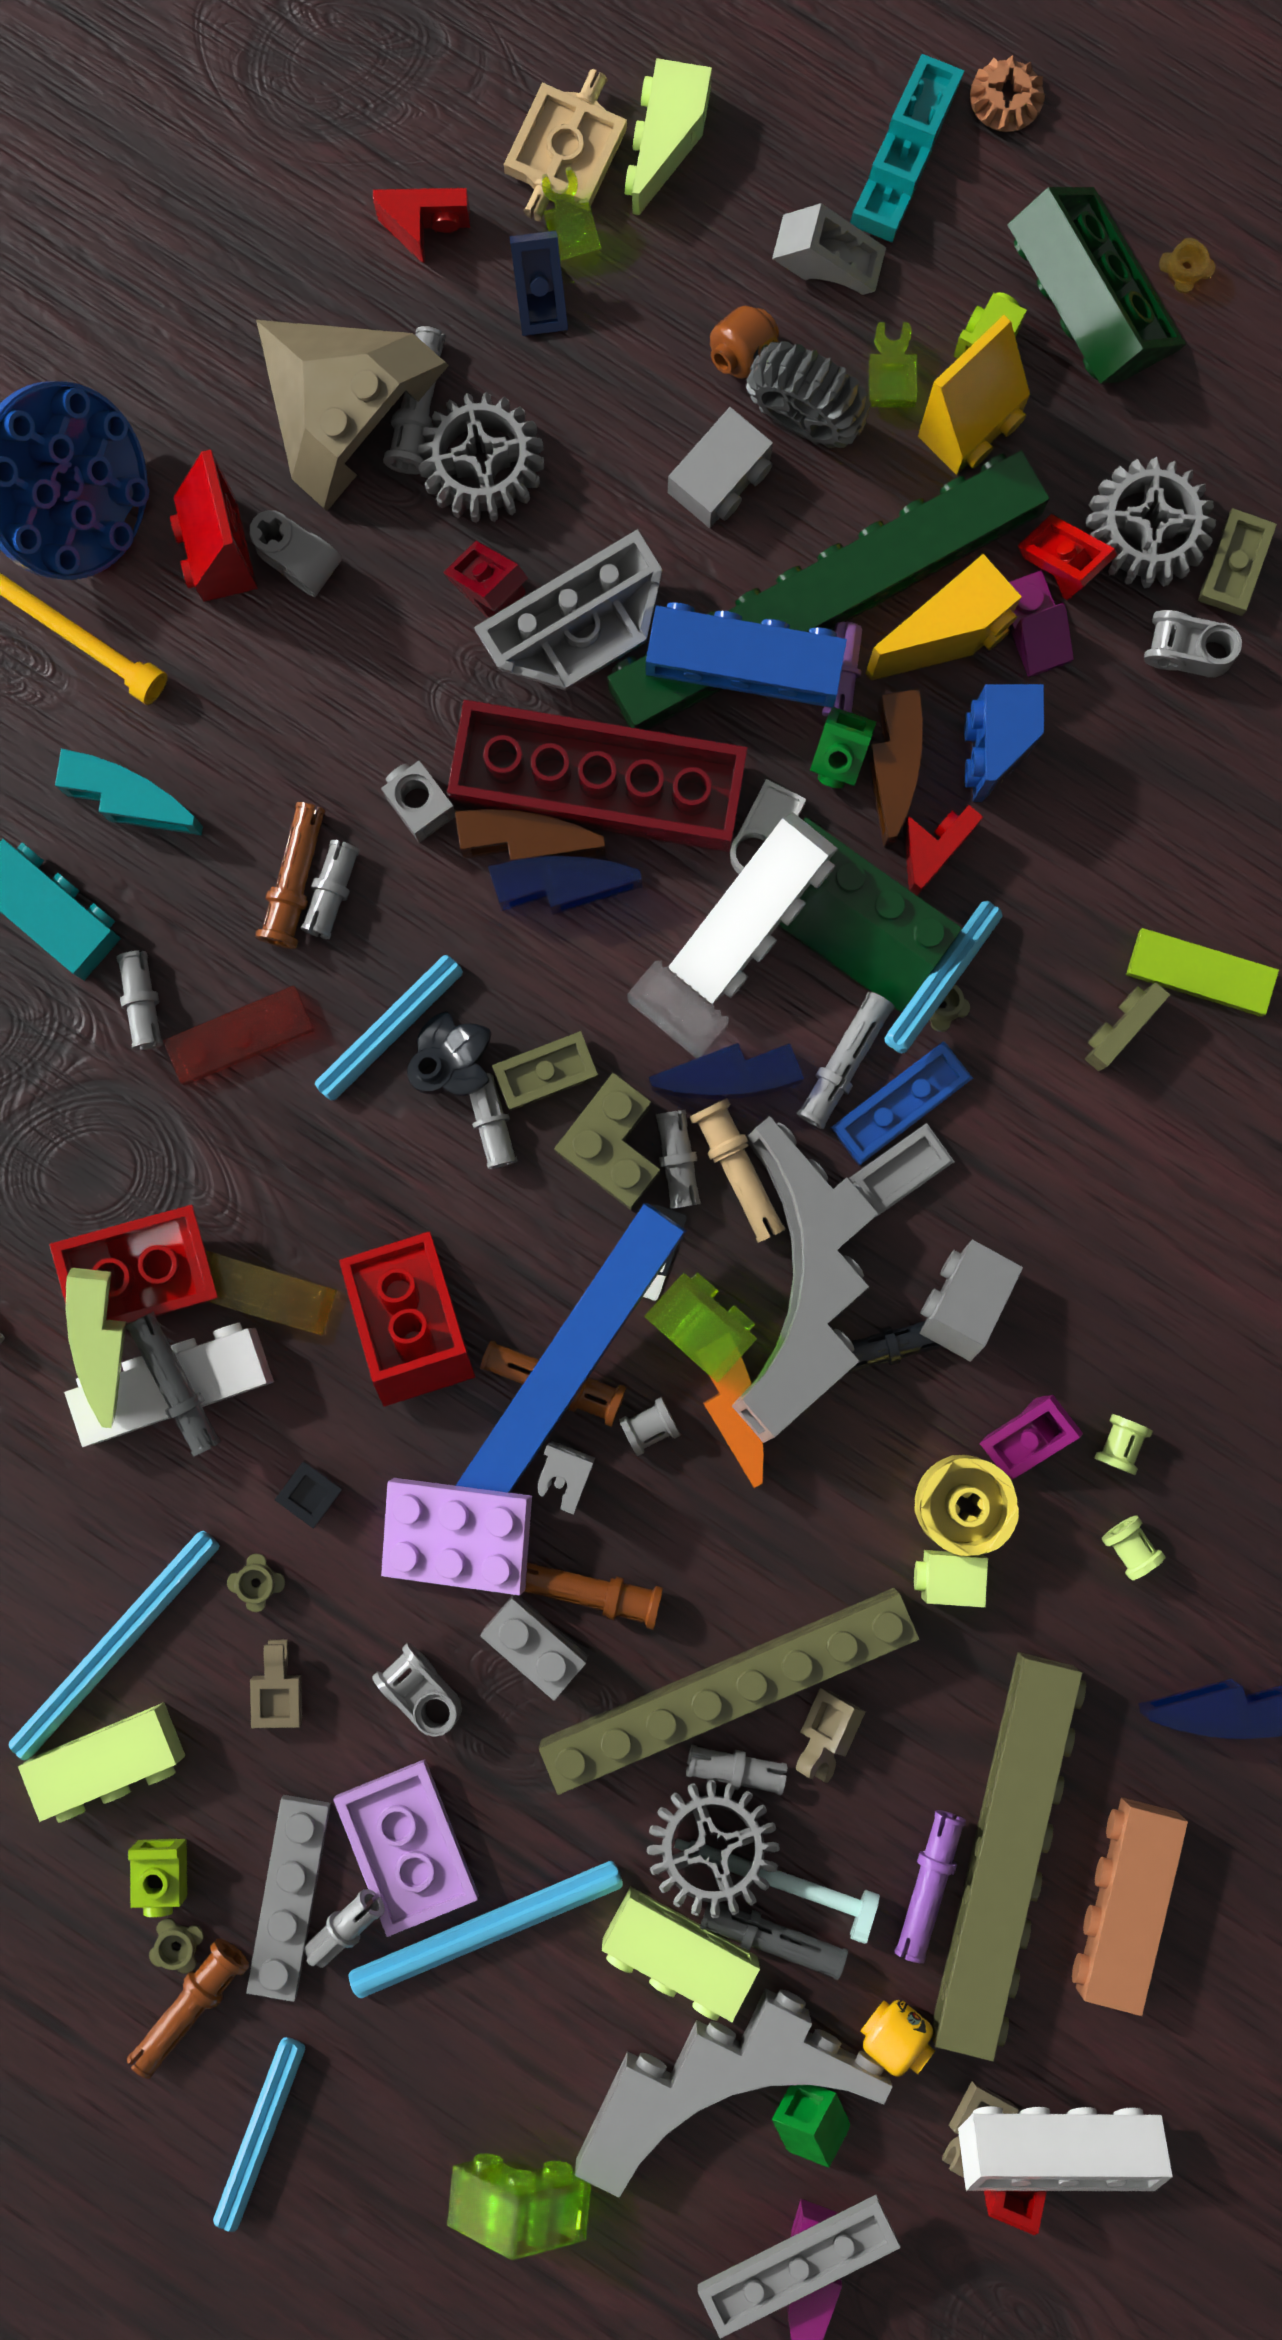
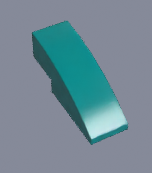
[55,748,203,835]

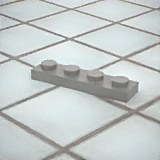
[246,1795,331,2002]
[697,2195,901,2339]

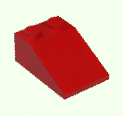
[170,449,258,602]
[49,1204,218,1325]
[339,1231,476,1407]

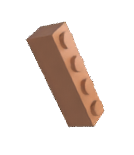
[1072,1797,1188,2016]

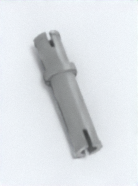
[797,992,895,1129]

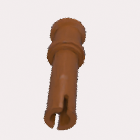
[255,802,326,949]
[480,1341,627,1427]
[524,1562,663,1630]
[127,1939,249,2079]

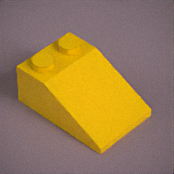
[918,315,1030,475]
[865,554,1022,681]

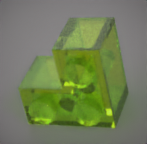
[644,1272,757,1383]
[447,2154,591,2260]

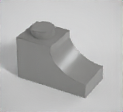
[772,203,886,295]

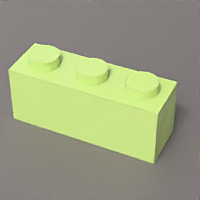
[18,1702,185,1823]
[602,1886,760,2022]

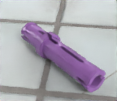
[895,1810,966,1963]

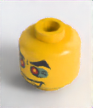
[860,2000,936,2077]

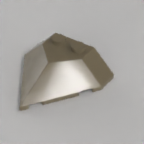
[256,320,449,511]

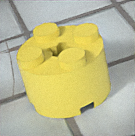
[915,1455,1019,1556]

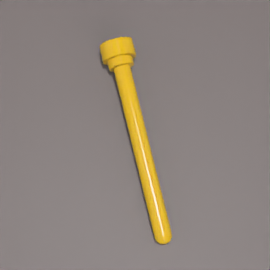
[0,573,168,705]

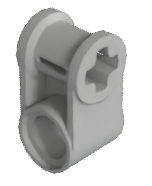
[249,510,343,597]
[1144,610,1242,678]
[372,1643,462,1737]

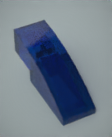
[488,856,642,915]
[649,1043,804,1100]
[1138,1679,1282,1739]

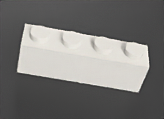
[668,812,838,1004]
[64,1322,274,1447]
[958,2106,1173,2191]

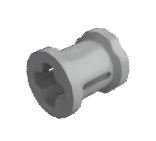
[619,1397,681,1456]

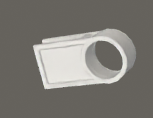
[730,779,806,874]

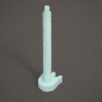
[674,1838,880,1944]

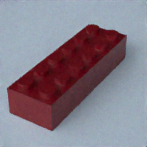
[447,699,748,852]

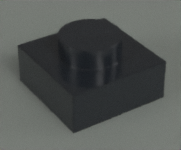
[275,1460,344,1529]

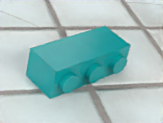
[0,839,121,981]

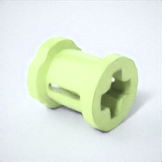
[1094,1414,1153,1475]
[1102,1515,1166,1580]

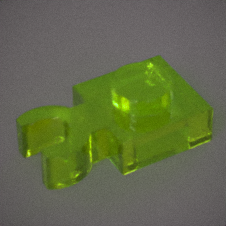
[541,166,602,261]
[868,322,917,407]

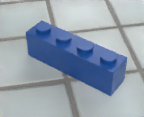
[645,602,847,708]

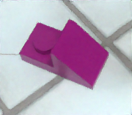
[1009,570,1074,678]
[980,1395,1083,1480]

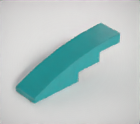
[850,54,965,242]

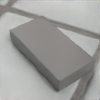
[848,1123,954,1217]

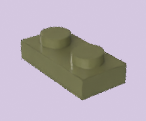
[1197,508,1277,616]
[1085,982,1170,1071]
[492,1031,598,1111]

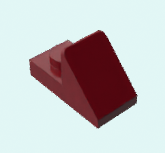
[443,540,528,619]

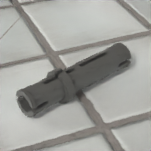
[125,1311,221,1456]
[700,1902,848,1981]

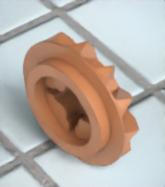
[970,55,1045,132]

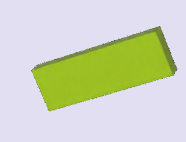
[1126,928,1279,1017]

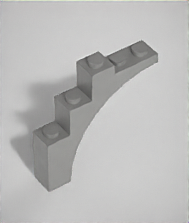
[732,1116,878,1443]
[575,1988,893,2198]

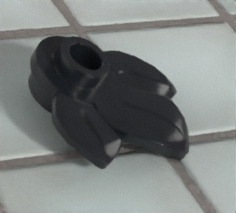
[407,1011,492,1096]

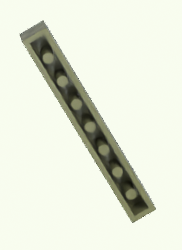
[539,1588,920,1795]
[932,1652,1086,2061]

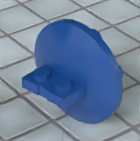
[0,381,149,580]

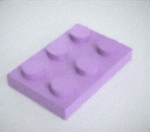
[381,1478,532,1595]
[333,1759,479,1937]

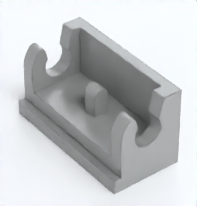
[538,1440,595,1514]

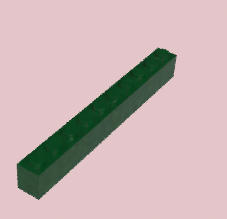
[607,450,1050,730]

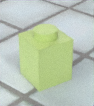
[914,1550,988,1607]

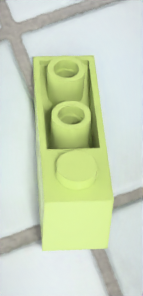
[625,58,712,215]

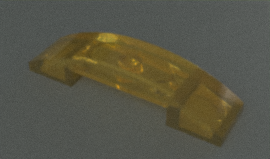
[206,1250,337,1335]

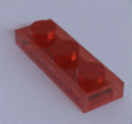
[163,985,315,1086]

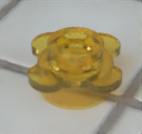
[1159,238,1215,293]

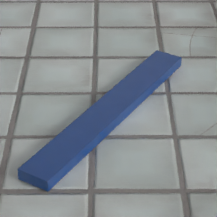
[455,1203,687,1493]

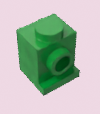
[810,707,877,788]

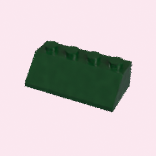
[1007,187,1186,384]
[778,817,962,1013]

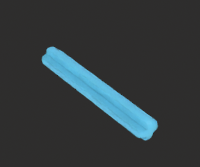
[885,901,1003,1053]
[315,955,463,1101]
[213,2037,305,2232]

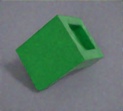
[772,2085,850,2168]

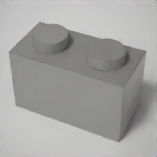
[668,407,773,528]
[919,1239,1023,1362]
[480,1595,588,1701]

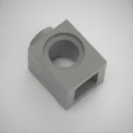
[381,760,455,843]

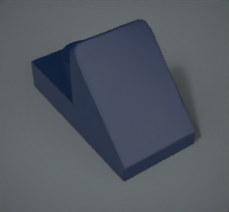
[510,230,568,336]

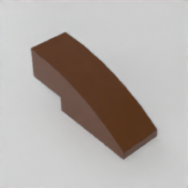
[867,689,923,847]
[455,809,606,870]

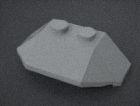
[474,529,662,691]

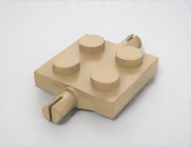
[504,69,627,221]

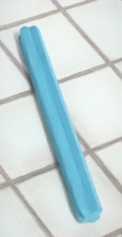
[9,1531,220,1760]
[349,1861,623,1998]

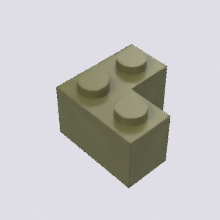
[554,1073,660,1210]

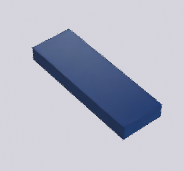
[830,1041,973,1165]

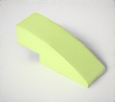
[65,1268,126,1428]

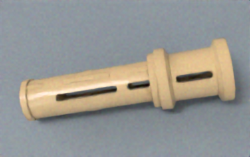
[689,1098,786,1243]

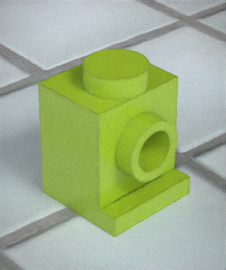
[953,292,1027,359]
[128,1839,187,1917]

